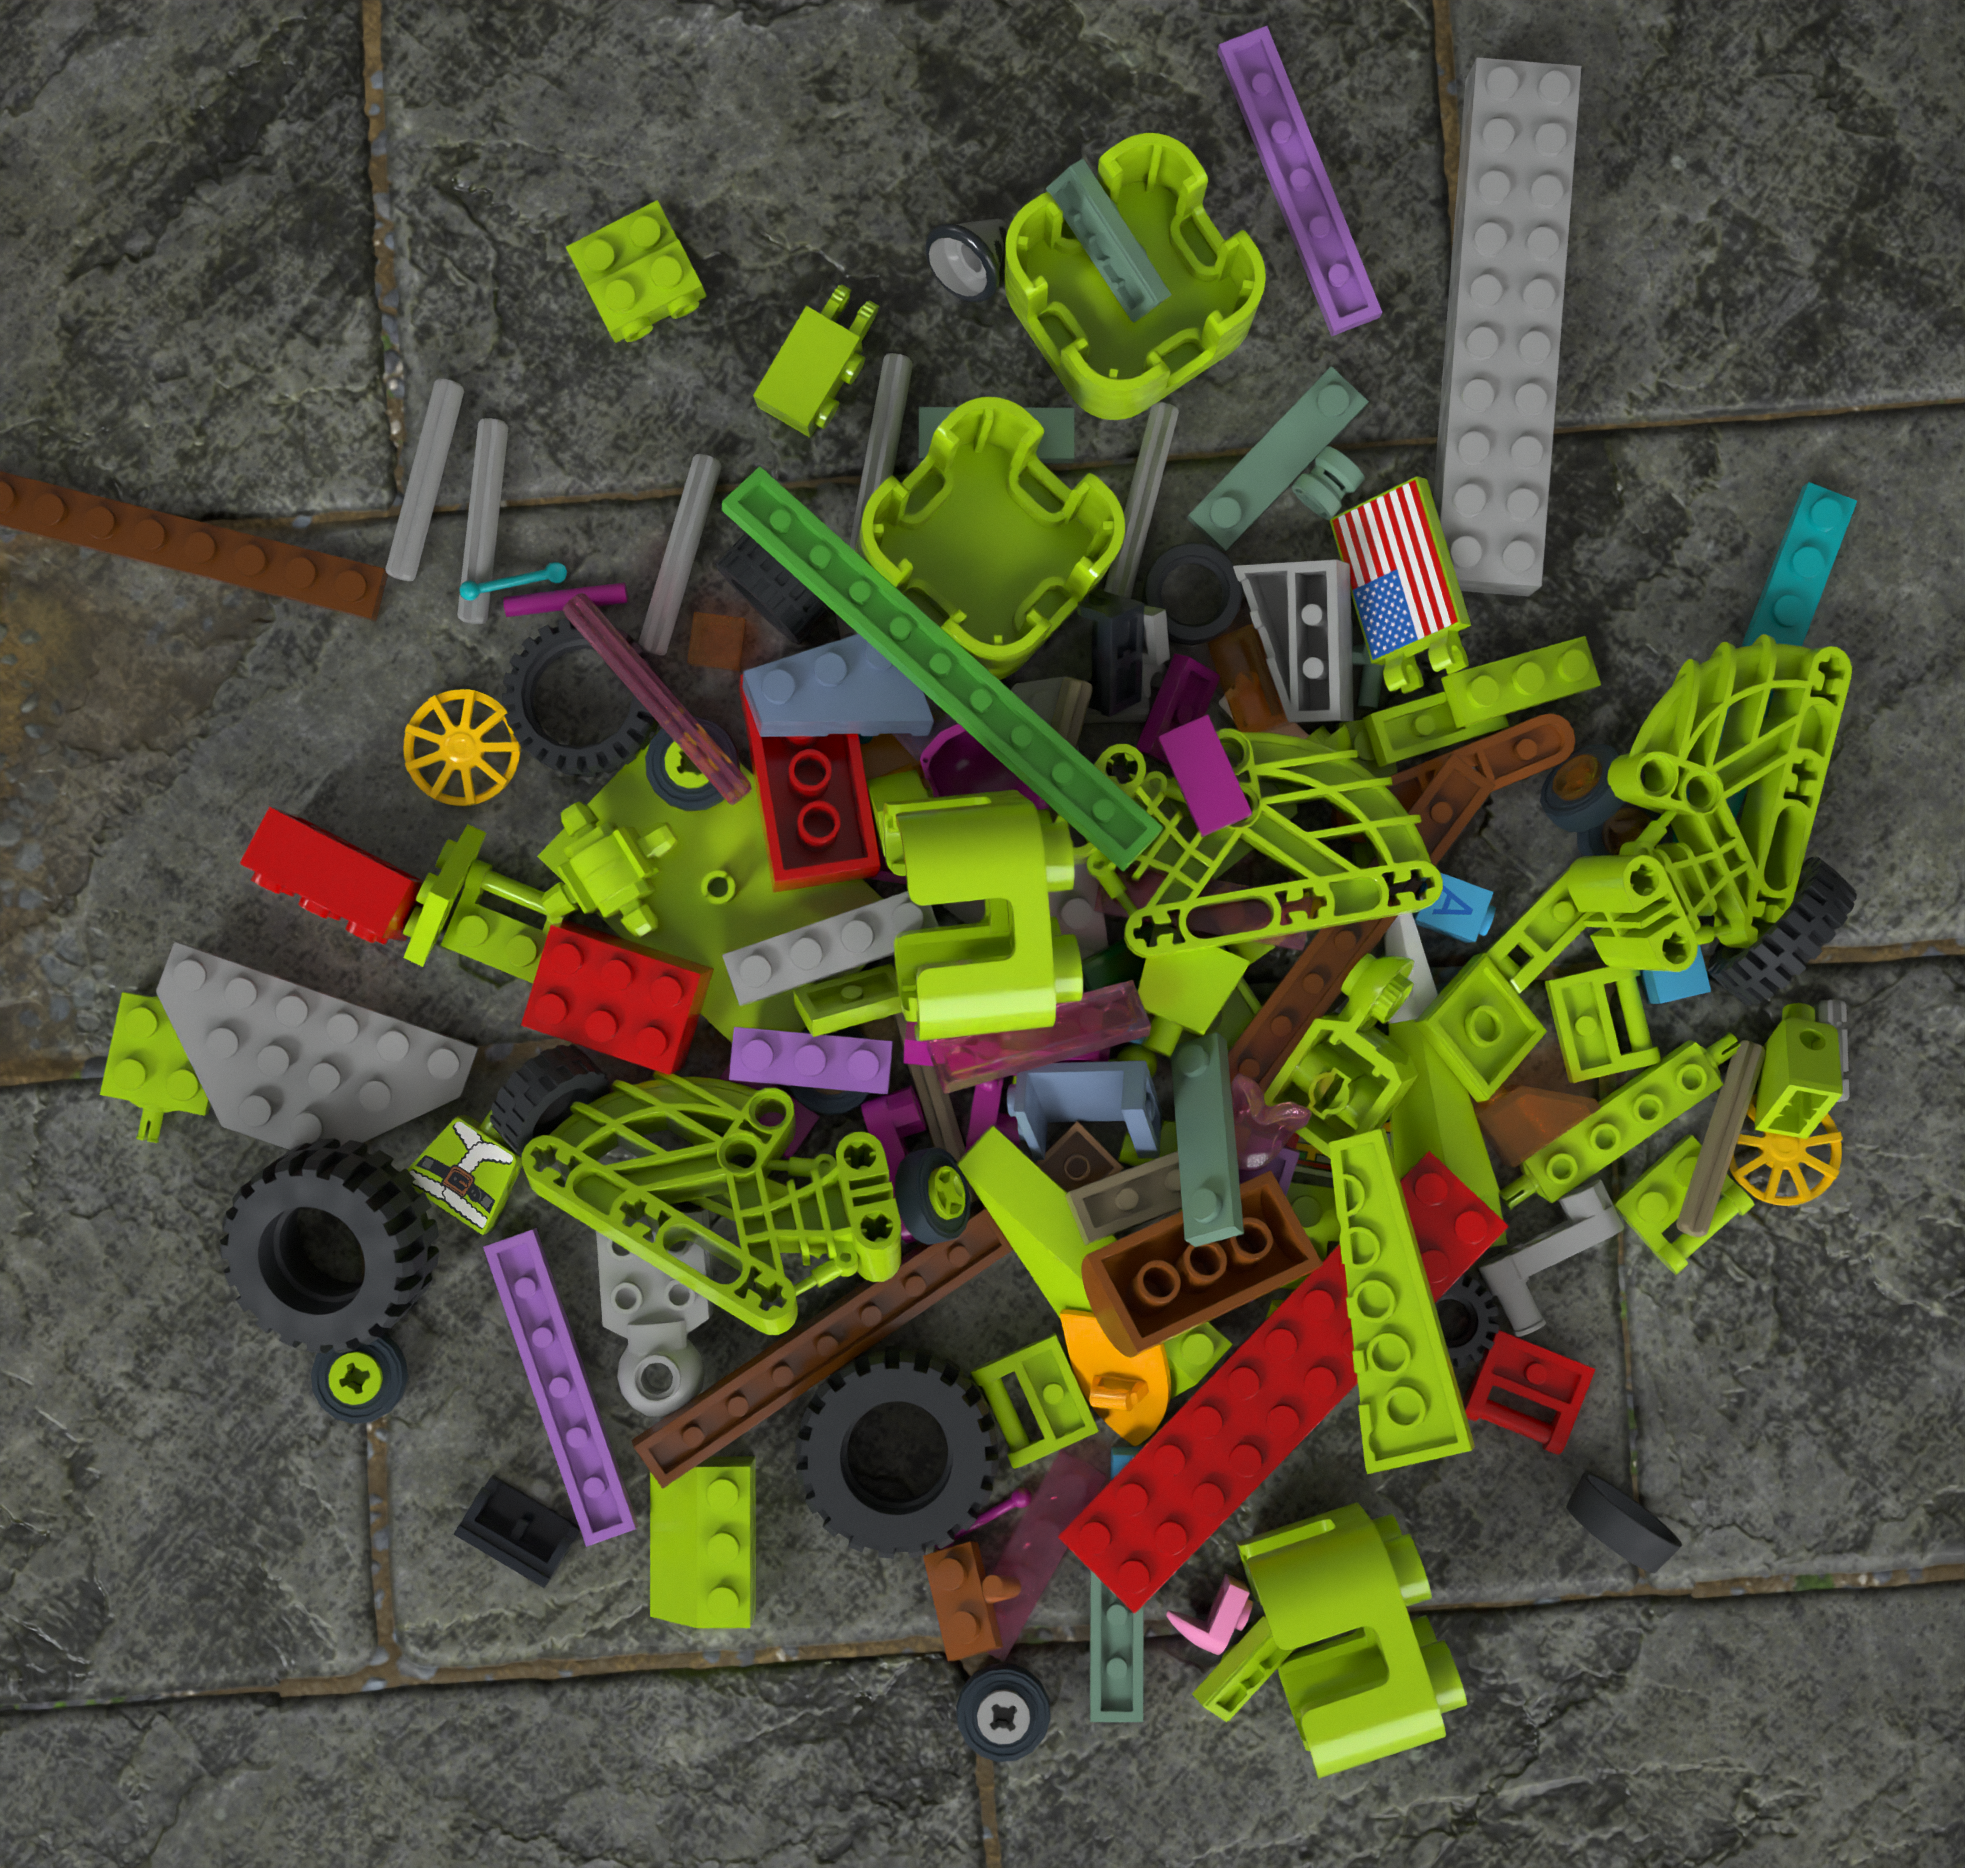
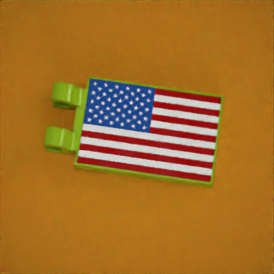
[1330,476,1471,694]

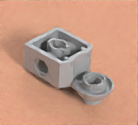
[596,1208,715,1418]

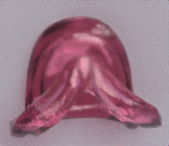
[1231,1073,1312,1172]

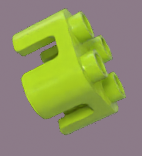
[1005,133,1266,420]
[855,397,1125,680]
[883,790,1083,1041]
[1236,1502,1467,1779]

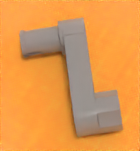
[1478,1179,1624,1337]

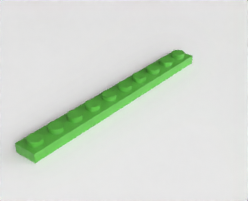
[722,467,1163,872]

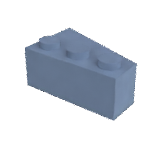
[742,634,934,737]

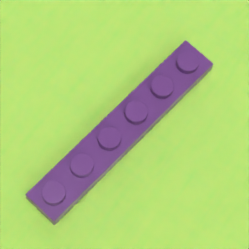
[1217,26,1382,337]
[483,1228,639,1547]

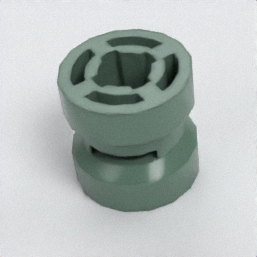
[1291,446,1365,520]

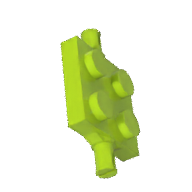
[100,992,211,1143]

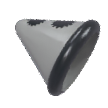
[925,219,1008,302]

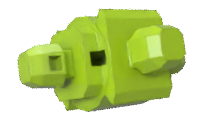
[541,801,679,939]

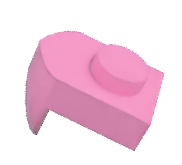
[1166,1574,1253,1655]

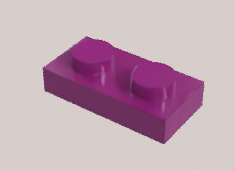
[1136,653,1220,768]

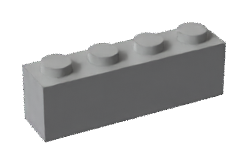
[722,891,939,1006]

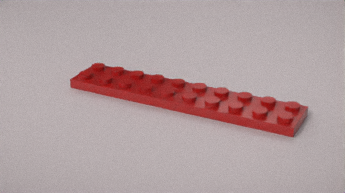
[1058,1151,1509,1614]

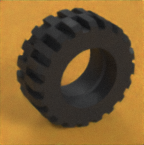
[220,1138,439,1354]
[795,1345,999,1559]

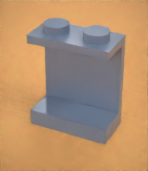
[1007,1061,1162,1160]

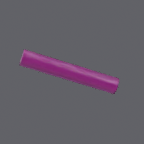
[503,582,628,617]

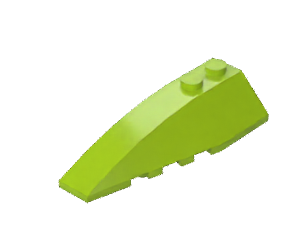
[956,1125,1233,1399]

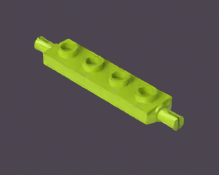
[1498,1032,1741,1210]

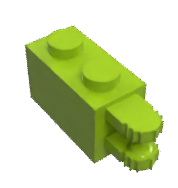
[753,284,879,438]

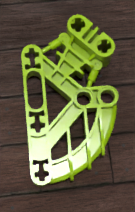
[1566,634,1852,972]
[1055,729,1443,958]
[522,1071,901,1335]

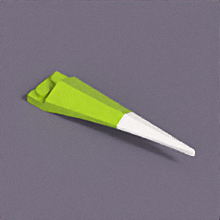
[1384,913,1507,1247]

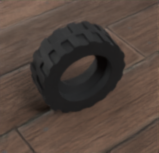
[715,533,828,645]
[490,1044,610,1158]

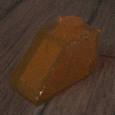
[1474,1083,1601,1168]

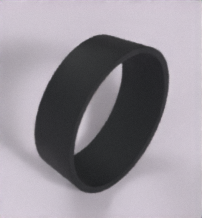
[1566,1472,1682,1573]

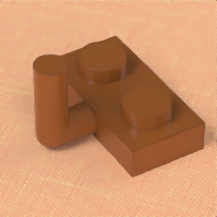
[923,1541,1021,1661]

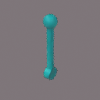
[459,562,567,601]

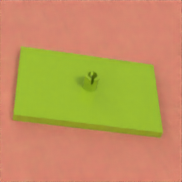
[537,706,883,1043]

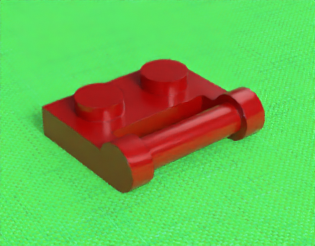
[1462,1330,1596,1455]

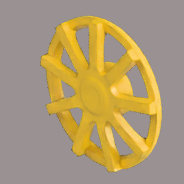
[403,689,521,806]
[1729,1094,1843,1206]

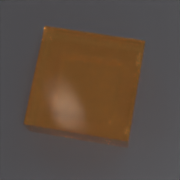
[687,612,747,672]

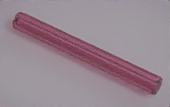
[563,593,752,805]

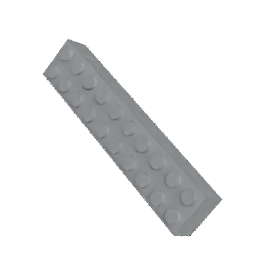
[1433,58,1581,596]

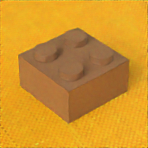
[1034,1121,1124,1192]

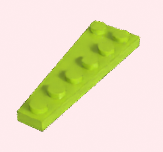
[1329,1127,1475,1474]

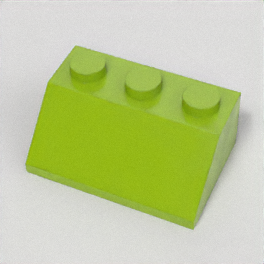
[650,1456,756,1628]

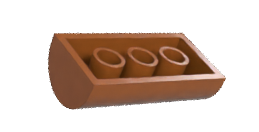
[1081,1170,1323,1358]

